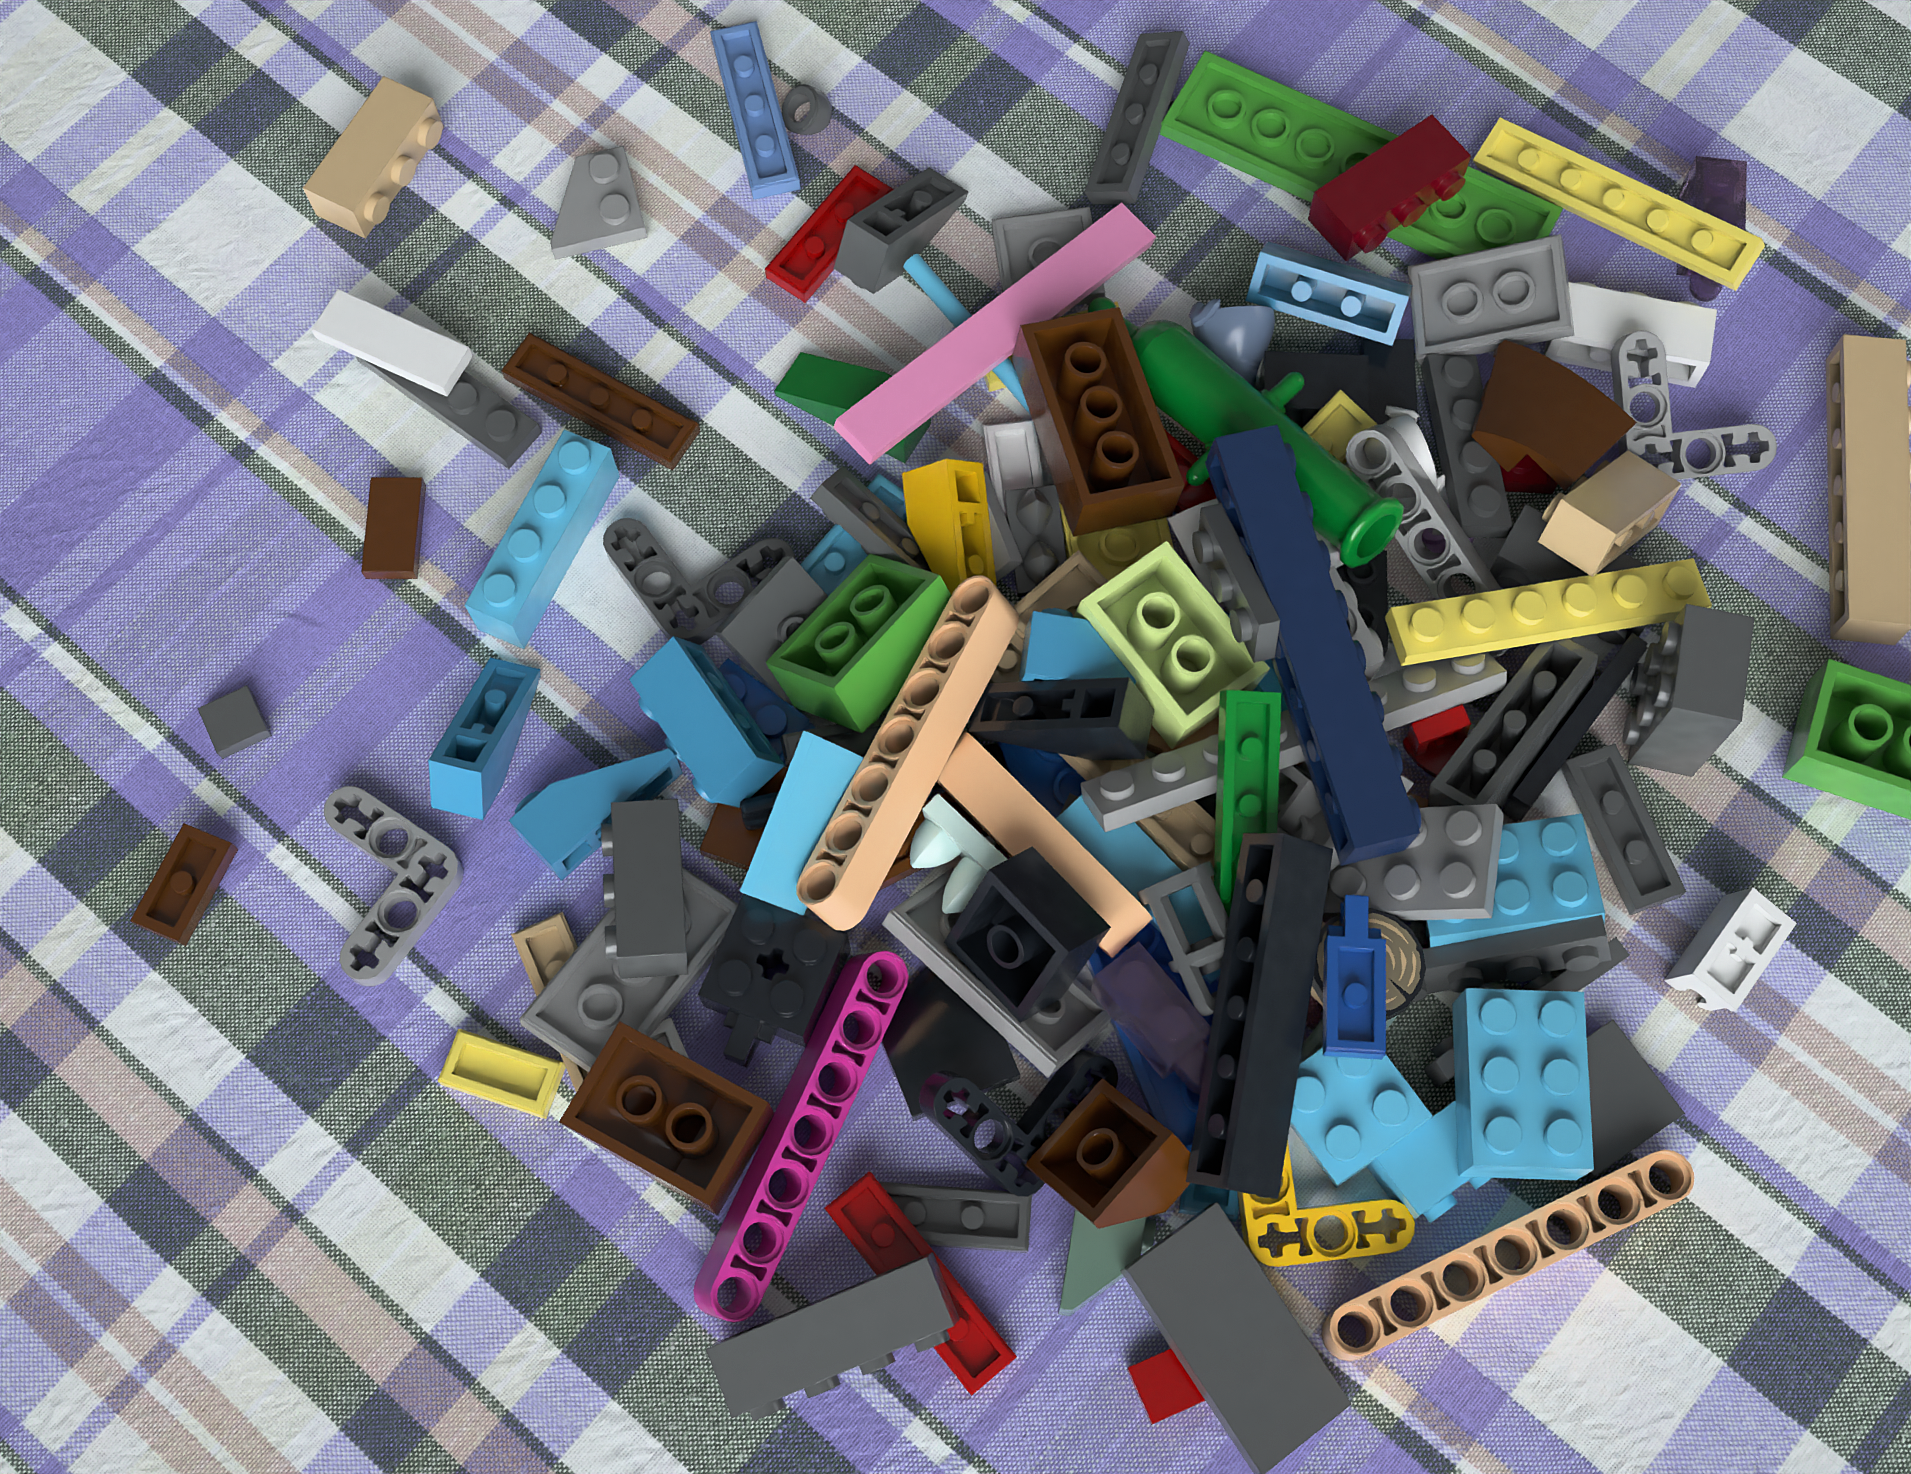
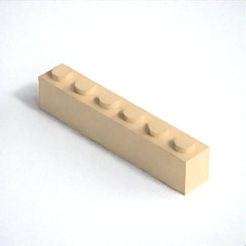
[1826,334,1911,645]

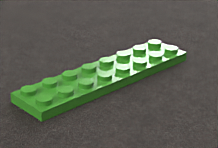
[1160,50,1563,260]

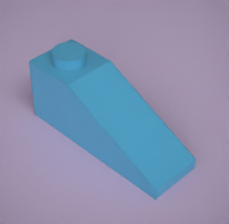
[428,657,541,820]
[508,748,683,881]

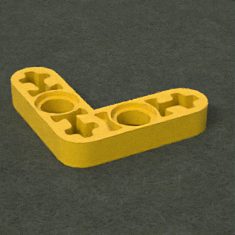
[1237,1140,1415,1267]

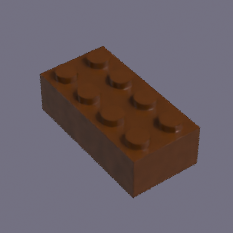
[1012,307,1185,537]

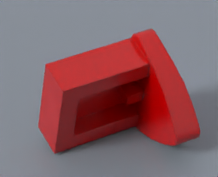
[1403,704,1471,778]

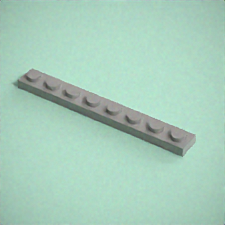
[1081,652,1507,832]

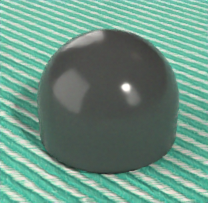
[782,84,832,135]

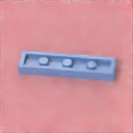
[710,21,801,200]

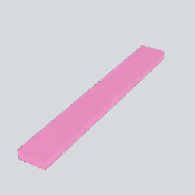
[833,202,1156,465]

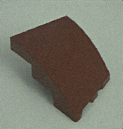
[1471,340,1637,491]

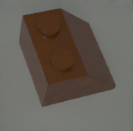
[1025,1078,1190,1229]

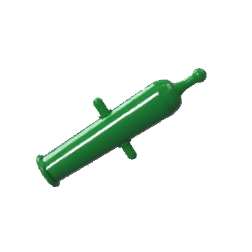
[1088,297,1404,568]

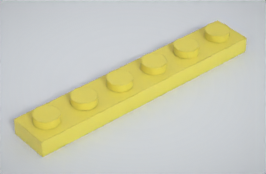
[1473,117,1765,291]
[1385,558,1712,666]

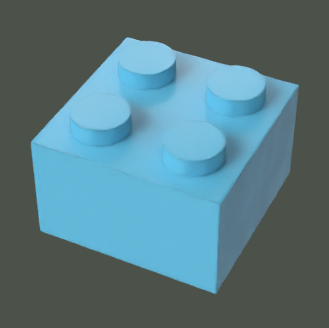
[1290,1048,1432,1188]

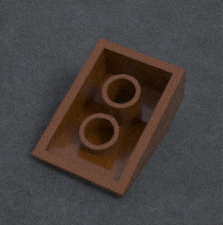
[559,1021,774,1216]

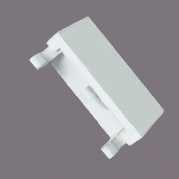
[1664,887,1797,1011]

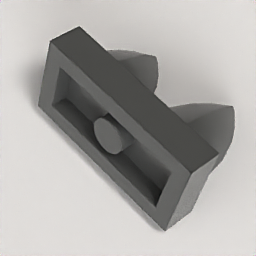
[1004,485,1067,597]

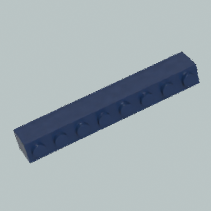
[1205,425,1421,866]

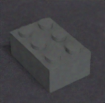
[1622,604,1755,777]

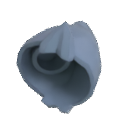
[1189,299,1275,388]

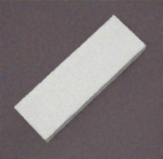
[311,289,473,397]

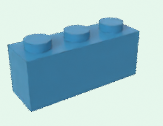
[1245,241,1413,346]
[629,636,785,808]

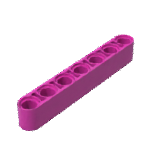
[693,951,908,1323]

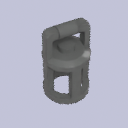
[1137,861,1229,1016]

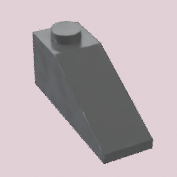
[833,168,968,294]

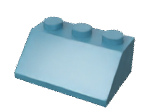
[740,731,864,916]

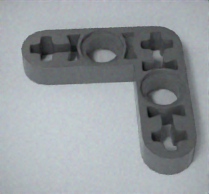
[603,518,796,645]

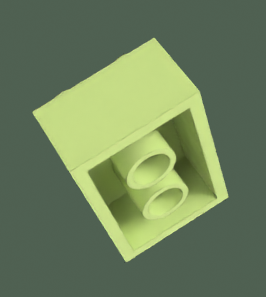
[1074,541,1270,749]

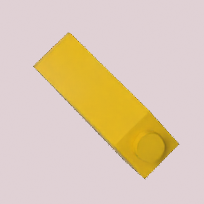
[902,459,997,595]

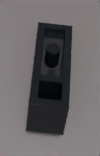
[968,677,1154,760]

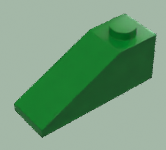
[774,352,931,464]

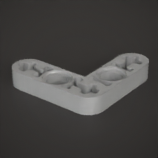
[1611,331,1777,480]
[324,786,464,986]

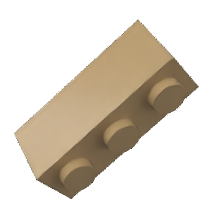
[303,76,444,239]
[1538,450,1682,577]

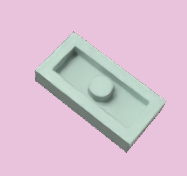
[910,794,1007,914]

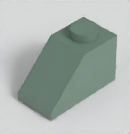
[1058,1209,1156,1316]

